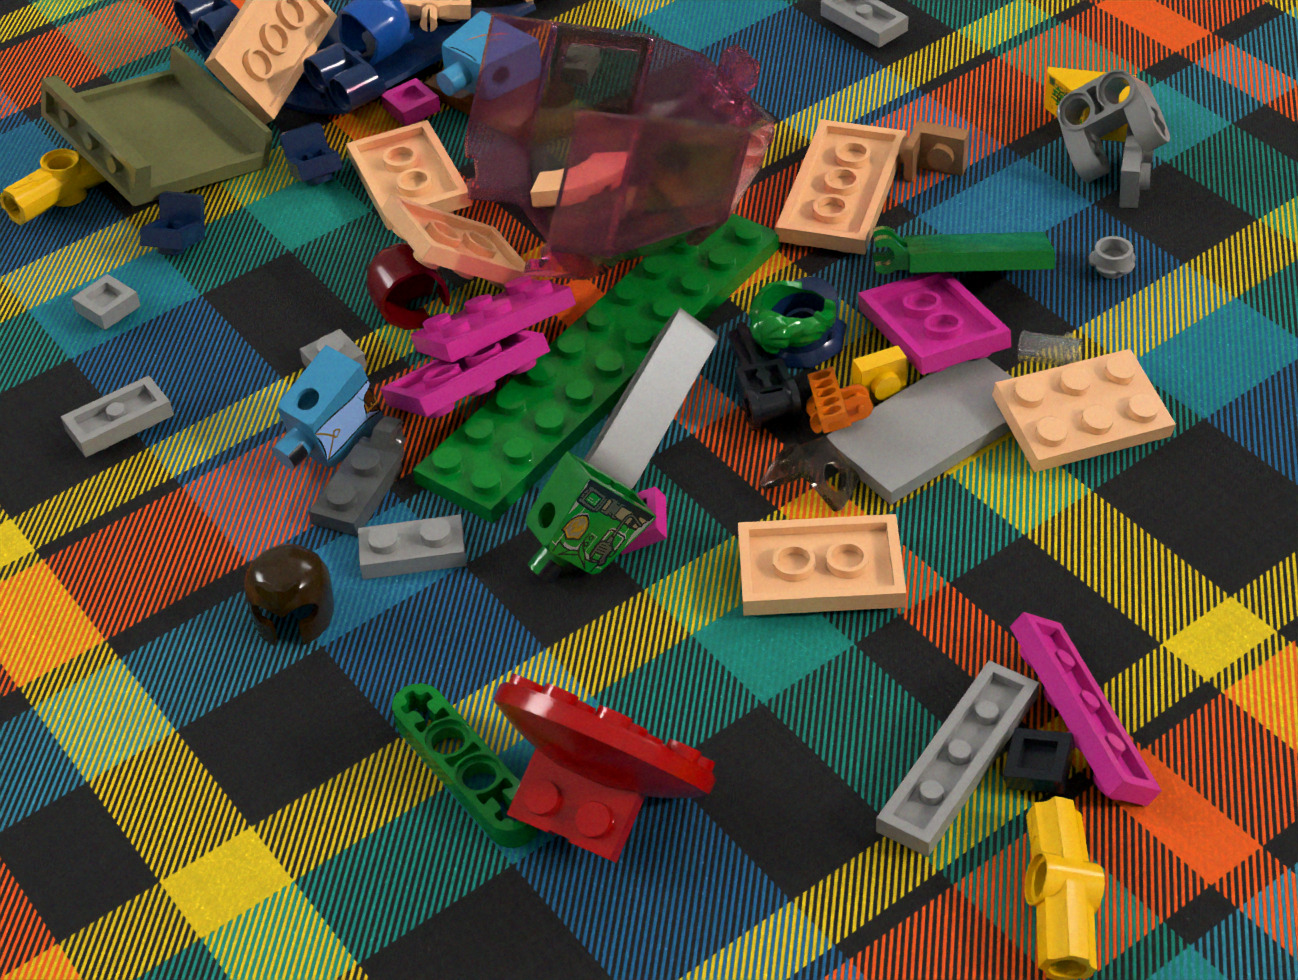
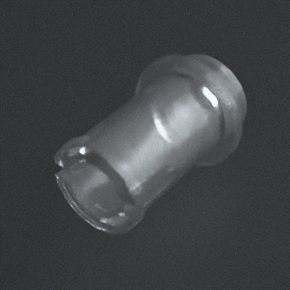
[1017,330,1082,366]

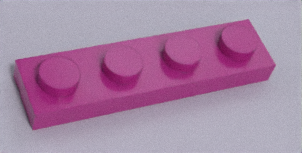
[1010,612,1162,806]

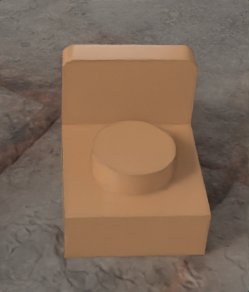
[898,121,969,182]

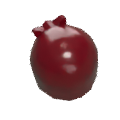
[367,243,450,330]

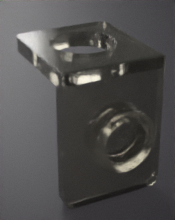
[759,436,860,512]

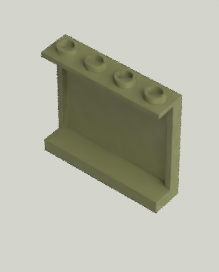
[41,45,272,206]

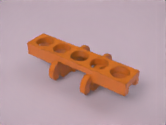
[806,366,873,434]

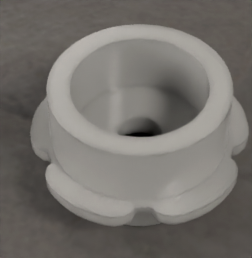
[1089,236,1136,279]

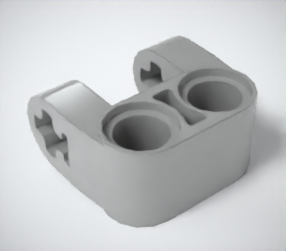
[1057,69,1170,183]

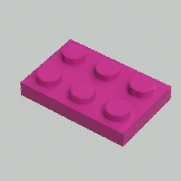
[858,272,1011,375]
[410,276,576,363]
[380,330,550,419]

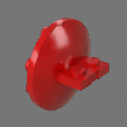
[493,673,717,863]

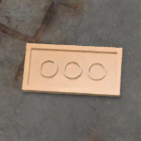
[204,0,338,124]
[775,119,907,255]

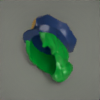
[749,277,847,368]

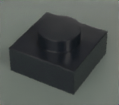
[1003,728,1076,795]

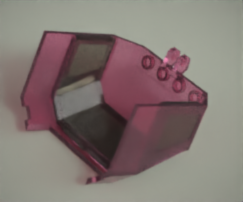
[464,13,775,280]

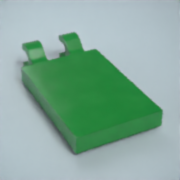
[873,226,1055,274]

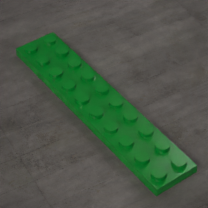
[413,202,781,524]

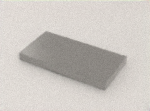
[824,358,1013,505]

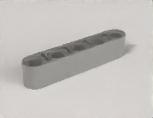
[584,308,719,489]

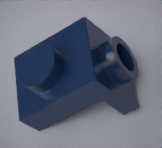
[279,122,343,185]
[140,191,205,255]

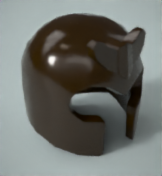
[244,544,334,646]

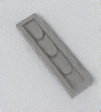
[876,660,1040,857]

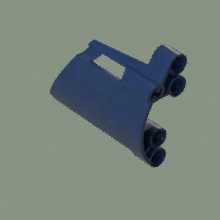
[173,0,536,115]

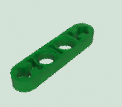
[392,683,539,848]

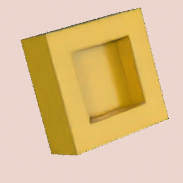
[853,345,907,404]

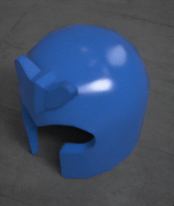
[338,0,414,66]

